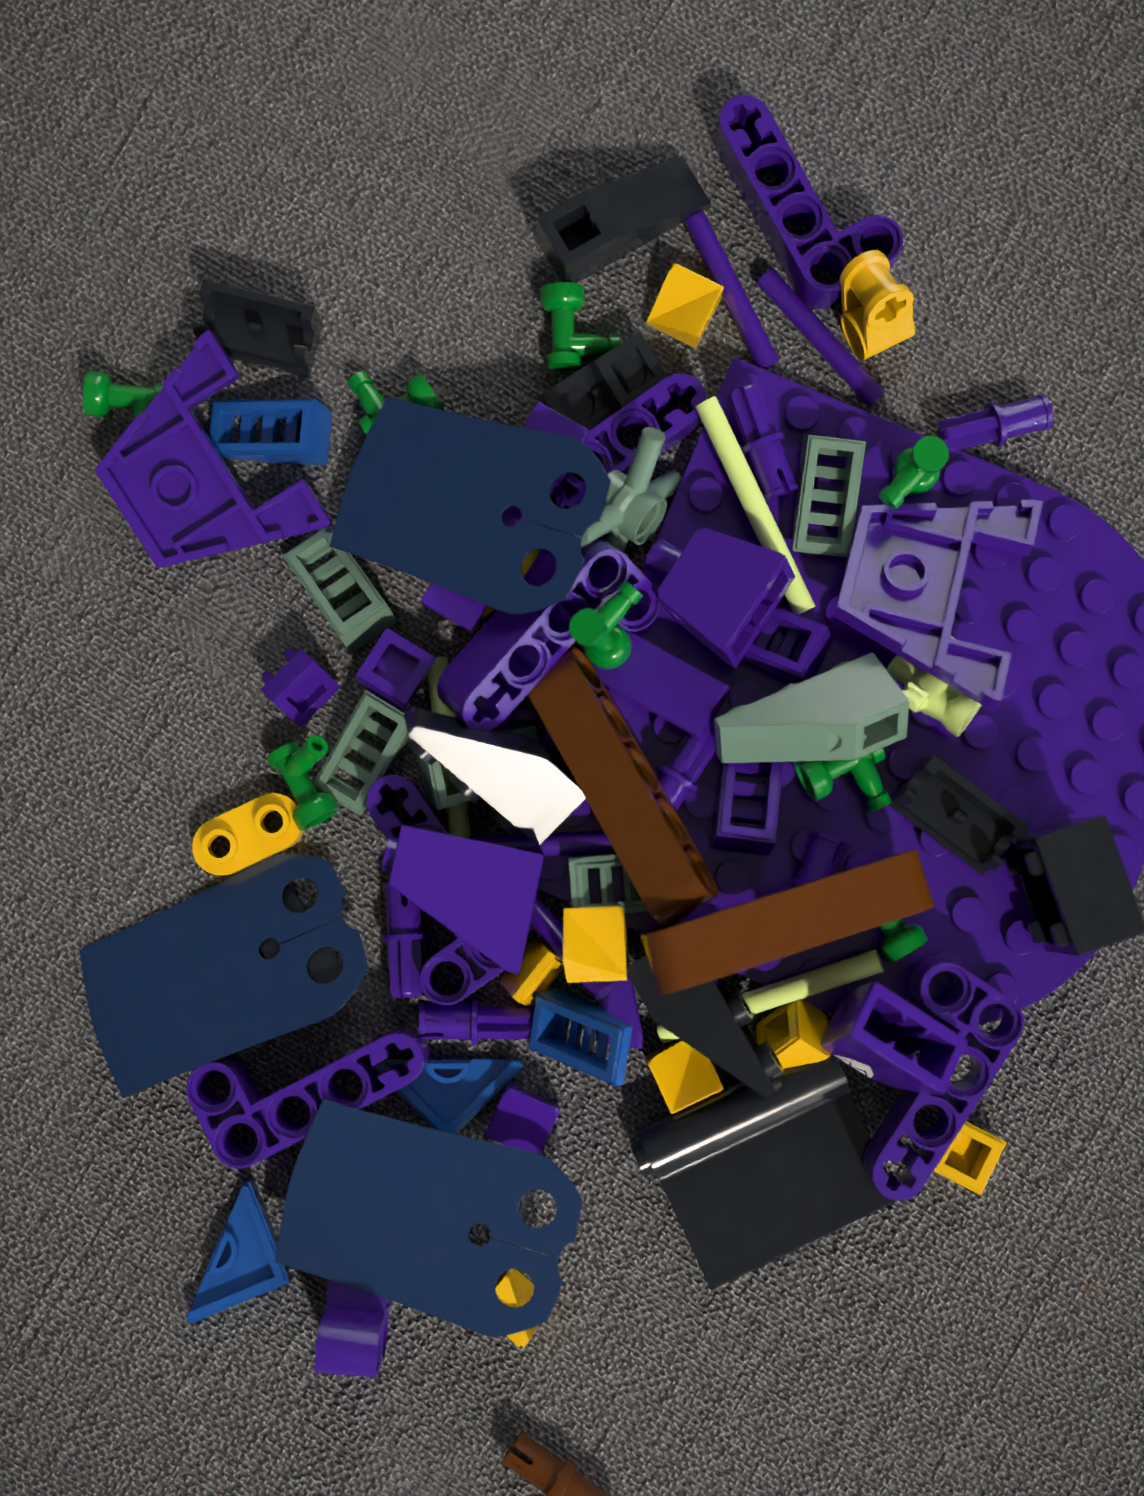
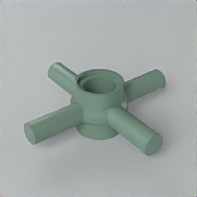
[569,427,682,553]

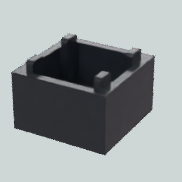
[1003,815,1144,956]

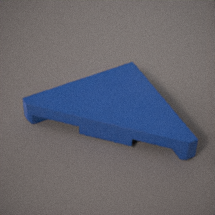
[373,1058,524,1134]
[186,1178,293,1324]

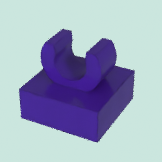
[356,627,436,710]
[260,649,341,727]

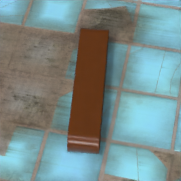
[528,646,719,927]
[641,849,935,995]

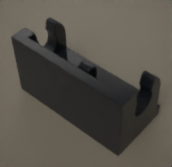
[193,280,323,378]
[888,755,1031,875]

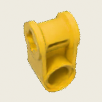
[839,250,915,361]

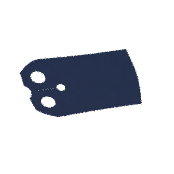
[330,396,611,614]
[80,854,368,1098]
[275,1099,583,1337]

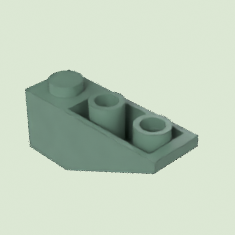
[714,652,909,763]

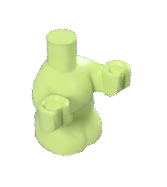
[887,636,981,737]

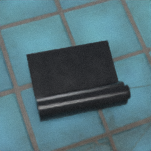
[630,1054,896,1290]

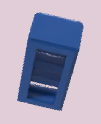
[209,399,332,465]
[529,988,632,1086]

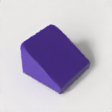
[484,1082,561,1154]

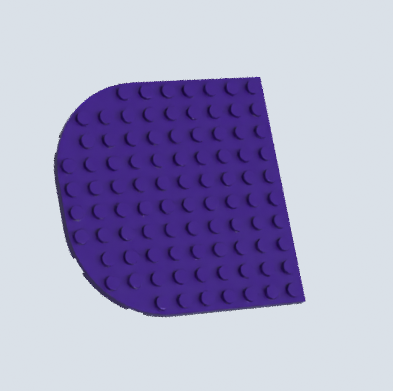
[538,357,1144,1026]

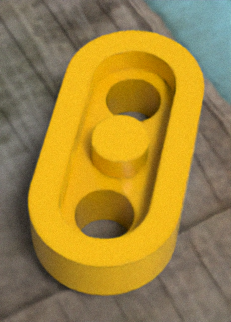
[192,793,304,875]

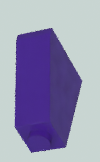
[382,825,544,974]

